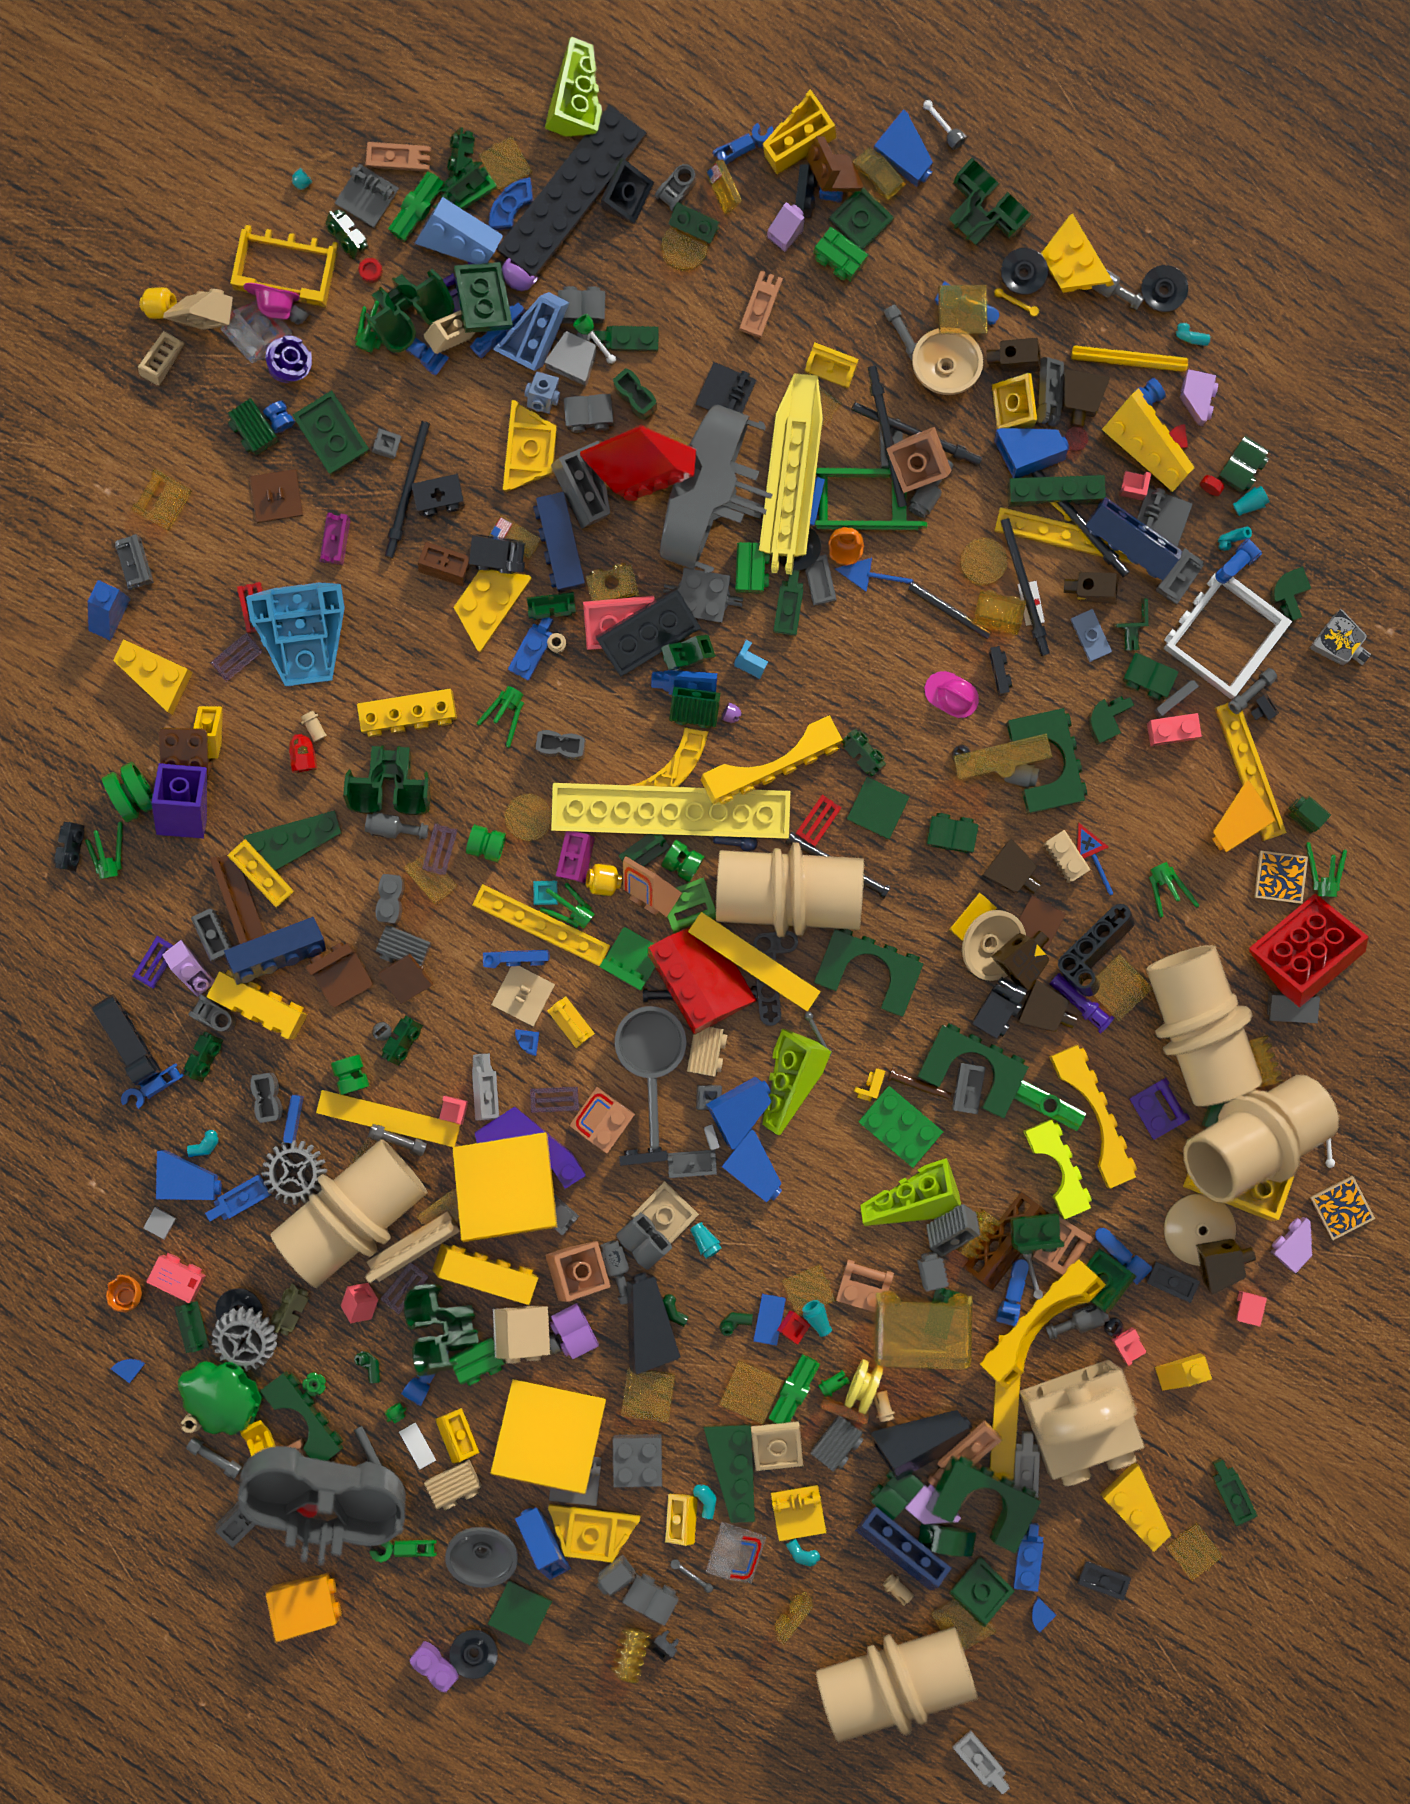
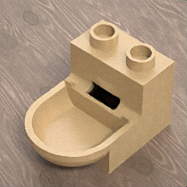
[1019,1359,1144,1486]

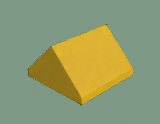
[992,373,1037,429]

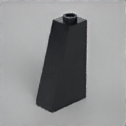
[627,1272,681,1375]
[871,1410,972,1481]

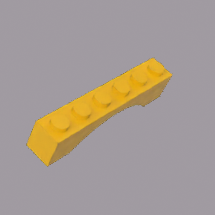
[701,715,842,805]
[1049,1045,1137,1188]
[980,1259,1105,1390]

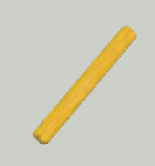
[1071,346,1188,372]

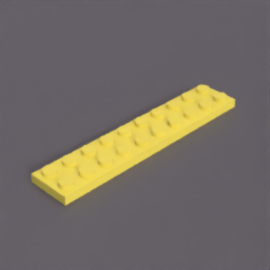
[551,783,790,838]

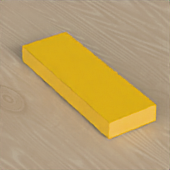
[227,839,294,907]

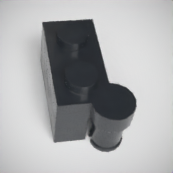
[469,534,526,574]
[971,976,1027,1039]

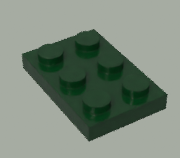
[453,262,513,333]
[292,390,370,476]

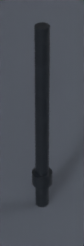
[867,365,907,507]
[851,402,982,466]
[385,421,430,559]
[1031,470,1130,578]
[1000,518,1050,656]

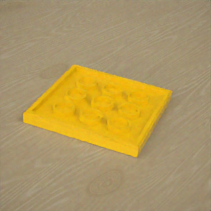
[453,1132,557,1242]
[491,1379,606,1495]

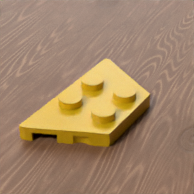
[1041,214,1114,293]
[503,400,557,492]
[454,570,532,653]
[548,1504,640,1562]

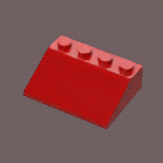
[580,425,696,501]
[1249,893,1369,1008]
[647,927,757,1035]

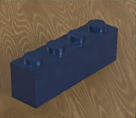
[533,492,586,593]
[1085,497,1182,581]
[224,916,326,985]
[855,1507,951,1591]

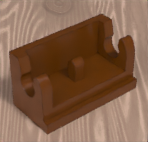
[418,542,470,586]

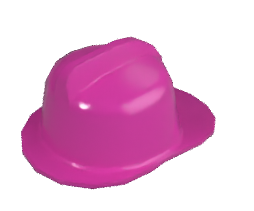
[243,283,300,319]
[924,671,979,718]

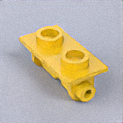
[547,996,595,1048]

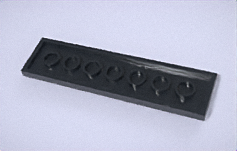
[496,105,647,277]

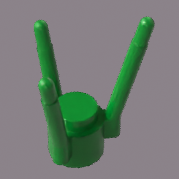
[355,301,381,353]
[477,686,524,748]
[85,821,123,879]
[1306,842,1347,897]
[1149,862,1199,918]
[540,883,594,929]

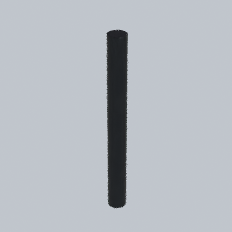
[907,581,992,639]

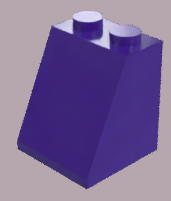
[152,764,207,839]

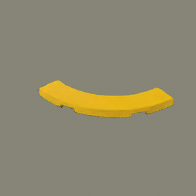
[630,728,708,787]

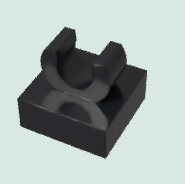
[1250,694,1279,720]
[647,1630,679,1663]

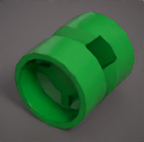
[466,824,506,863]
[661,840,705,882]
[330,1054,370,1095]

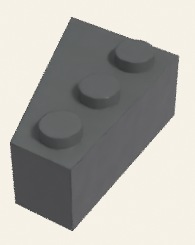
[550,441,610,529]

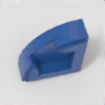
[819,188,843,202]
[515,1029,540,1056]
[111,1359,146,1383]
[1032,1597,1056,1633]

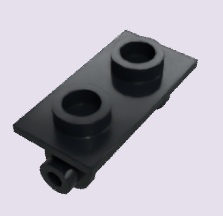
[53,821,85,872]

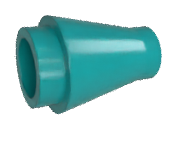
[1233,486,1270,516]
[690,1222,722,1259]
[802,1300,832,1337]

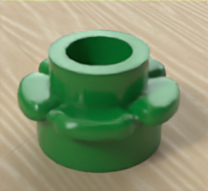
[302,1372,326,1396]
[384,1402,407,1424]

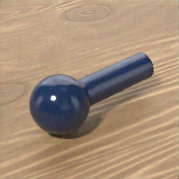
[713,836,758,852]

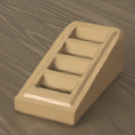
[138,331,184,386]

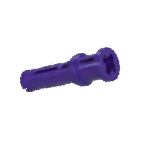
[1049,973,1115,1034]

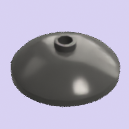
[445,1527,518,1588]

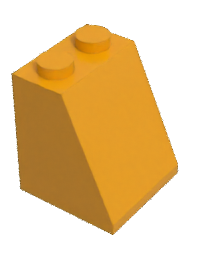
[1212,780,1276,852]
[266,1573,341,1642]

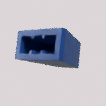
[873,109,933,187]
[994,428,1069,478]
[88,580,131,641]
[706,1077,772,1150]
[722,1129,782,1202]
[156,1150,222,1200]
[515,1508,571,1580]

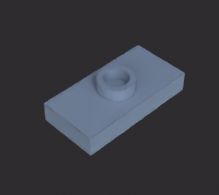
[1070,609,1112,662]

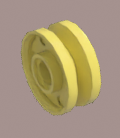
[844,1359,883,1414]

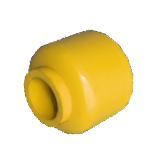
[140,287,177,319]
[586,864,622,896]

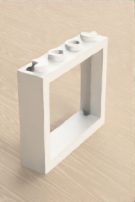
[1163,573,1292,699]

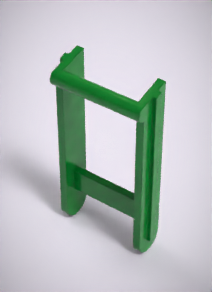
[815,468,928,530]

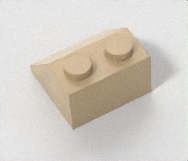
[163,289,233,330]

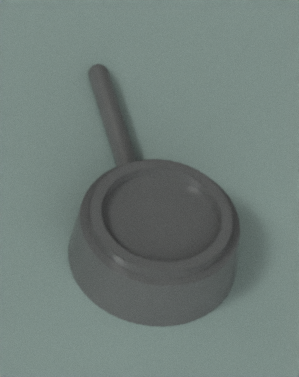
[615,1006,686,1150]

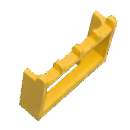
[230,225,338,307]

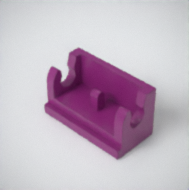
[320,512,350,565]
[556,831,595,883]

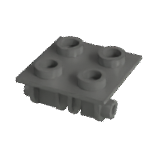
[335,164,399,227]
[1137,488,1192,547]
[549,1457,602,1506]

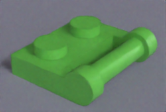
[667,877,716,934]

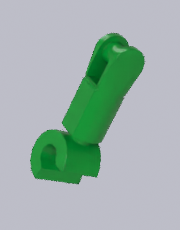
[370,1540,437,1562]

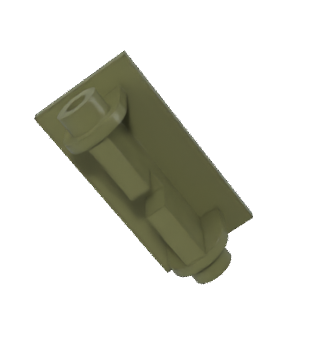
[271,1283,309,1336]

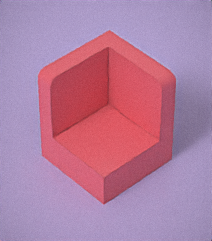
[1120,471,1151,501]
[439,1096,469,1125]
[341,1283,378,1323]
[1237,1291,1267,1326]
[1111,1327,1146,1366]

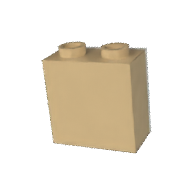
[493,1305,550,1363]

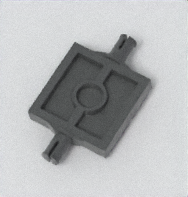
[663,568,744,623]

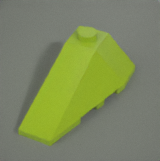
[545,37,602,137]
[762,1029,832,1135]
[860,1158,961,1226]

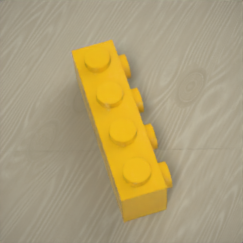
[357,689,457,737]

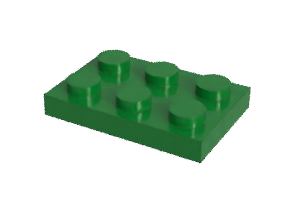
[858,1085,943,1168]

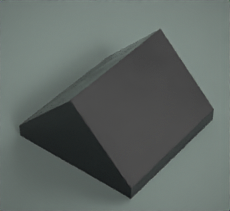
[601,158,655,224]

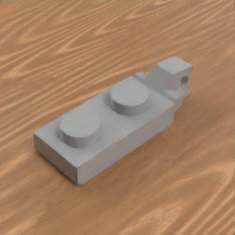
[472,1054,499,1120]
[1014,1431,1040,1497]
[953,1730,1009,1795]

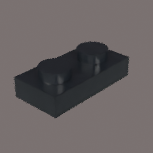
[795,164,818,218]
[988,646,1012,697]
[619,1146,668,1166]
[1146,1261,1200,1303]
[1077,1560,1132,1601]

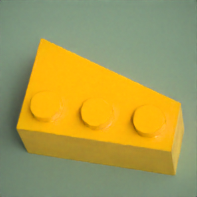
[763,89,837,174]
[113,639,193,715]
[1100,1462,1171,1551]

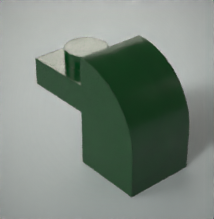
[1270,567,1311,623]
[661,635,716,671]
[1088,696,1134,745]
[918,1522,977,1557]

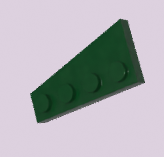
[244,810,342,871]
[703,1424,755,1523]

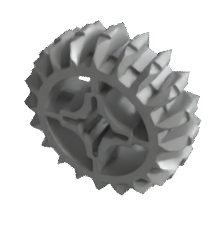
[262,1140,327,1205]
[212,1306,277,1372]

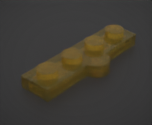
[954,734,1052,780]

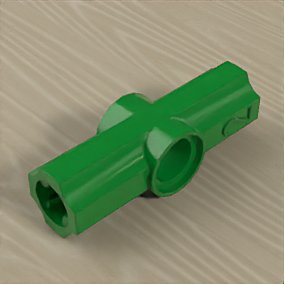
[388,171,444,242]
[1014,1080,1086,1131]
[768,1354,820,1424]

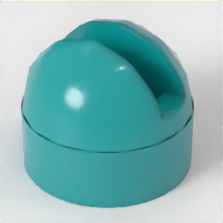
[292,168,313,189]

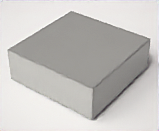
[704,1124,720,1150]
[143,1207,177,1239]

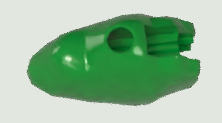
[178,1361,262,1435]

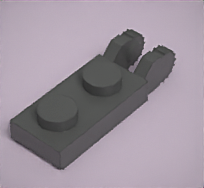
[1036,357,1064,427]

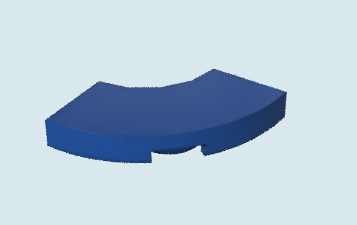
[489,178,533,230]

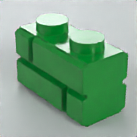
[813,227,868,282]
[735,542,770,594]
[449,1336,506,1386]

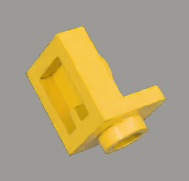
[854,1068,885,1102]

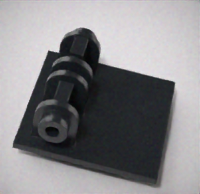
[695,362,757,413]

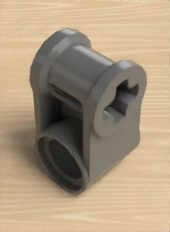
[654,164,696,211]
[188,994,236,1032]

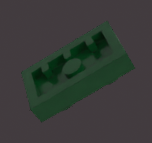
[1010,1214,1064,1254]

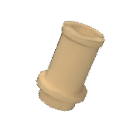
[547,633,566,653]
[301,711,327,742]
[874,1390,895,1422]
[181,1414,201,1433]
[883,1574,914,1606]

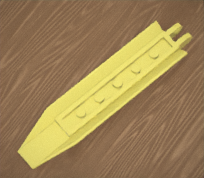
[759,374,823,575]

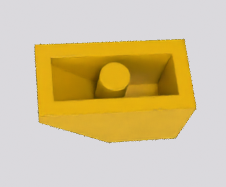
[193,706,223,759]
[1155,1353,1212,1391]

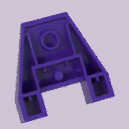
[475,1107,586,1189]

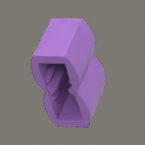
[549,1302,599,1359]
[410,1641,459,1692]

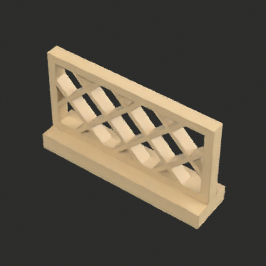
[366,1210,460,1283]

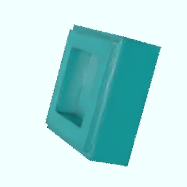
[533,881,558,905]

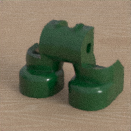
[949,158,1034,245]
[365,269,454,353]
[343,745,431,815]
[404,1284,479,1377]

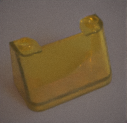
[873,1291,973,1369]

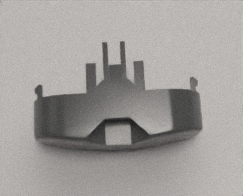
[660,405,773,574]
[238,1446,406,1565]

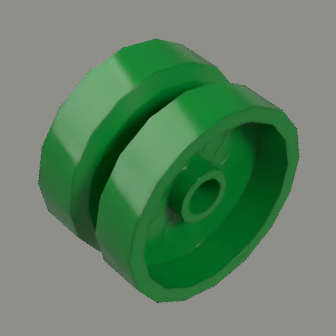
[102,761,153,823]

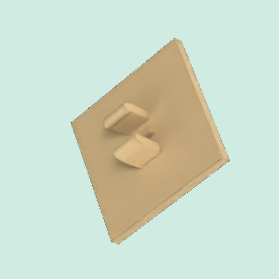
[491,966,555,1027]

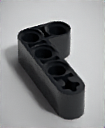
[1058,904,1135,997]
[753,931,798,1026]
[92,994,161,1085]

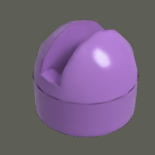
[722,702,741,723]

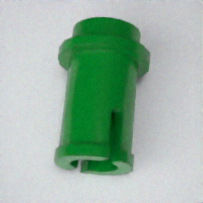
[818,1370,850,1398]

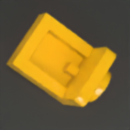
[240,1420,275,1456]

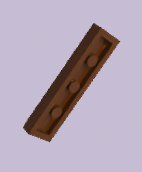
[210,855,266,944]
[963,1192,1049,1290]

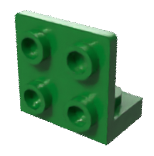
[599,927,655,991]

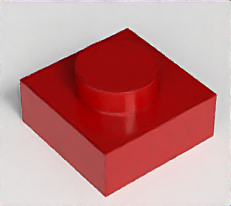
[777,1311,810,1345]

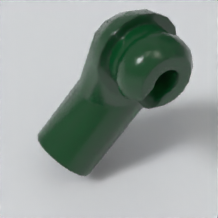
[662,1294,689,1327]
[719,1312,753,1336]
[354,1351,380,1383]

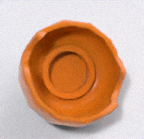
[828,527,864,565]
[106,1275,142,1312]

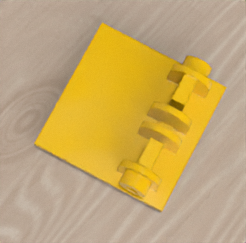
[771,1485,826,1541]

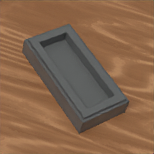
[805,554,837,606]
[1154,680,1199,719]

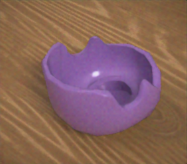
[502,258,538,291]

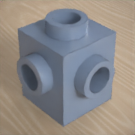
[524,371,560,413]

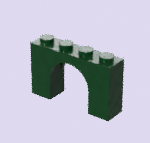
[1006,708,1088,815]
[814,929,924,1017]
[916,1023,1029,1118]
[926,1456,1041,1553]

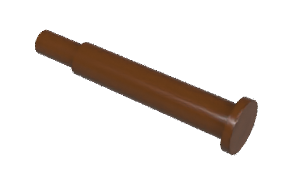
[888,1067,951,1099]

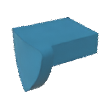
[734,640,768,679]

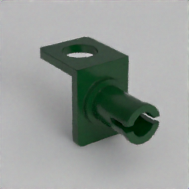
[1114,598,1149,650]

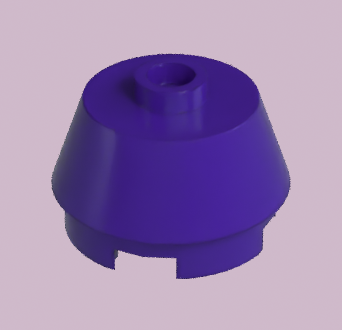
[266,336,312,383]

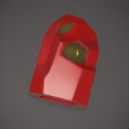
[289,734,317,773]

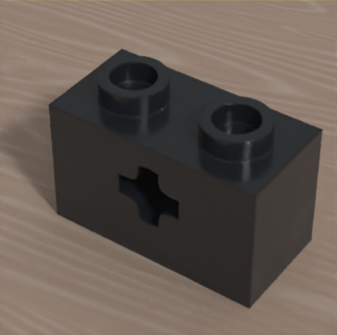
[412,474,466,517]

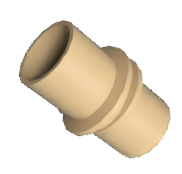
[716,843,864,937]
[1146,945,1262,1106]
[1184,1075,1339,1203]
[271,1139,428,1288]
[816,1627,978,1743]

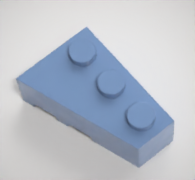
[415,197,503,264]
[493,292,569,371]

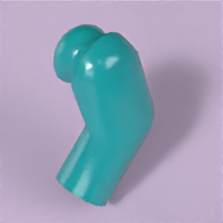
[1176,323,1210,346]
[1217,526,1252,551]
[187,1130,219,1157]
[693,1484,716,1519]
[786,1538,820,1567]

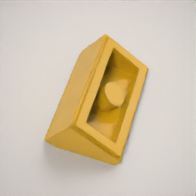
[949,893,997,941]
[435,1408,479,1463]
[665,1494,698,1546]

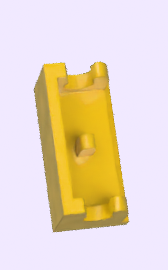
[805,343,859,388]

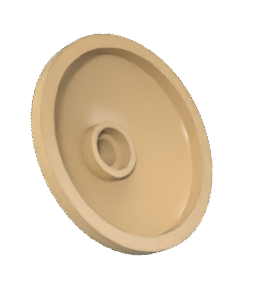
[912,328,983,395]
[962,910,1026,981]
[1164,1194,1236,1266]

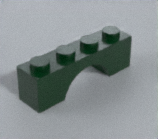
[1007,475,1106,507]
[260,1371,343,1461]

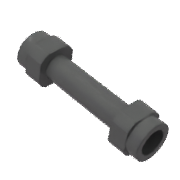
[884,305,918,361]
[1228,668,1278,714]
[368,1124,427,1157]
[186,1437,242,1479]

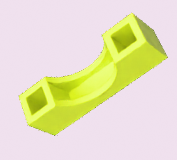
[1024,1119,1092,1219]

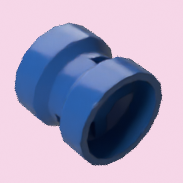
[1133,378,1166,406]
[263,401,295,433]

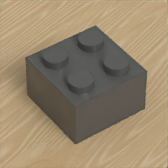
[613,1434,662,1487]

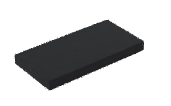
[595,587,701,677]

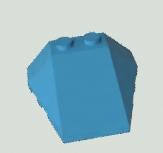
[246,583,345,686]

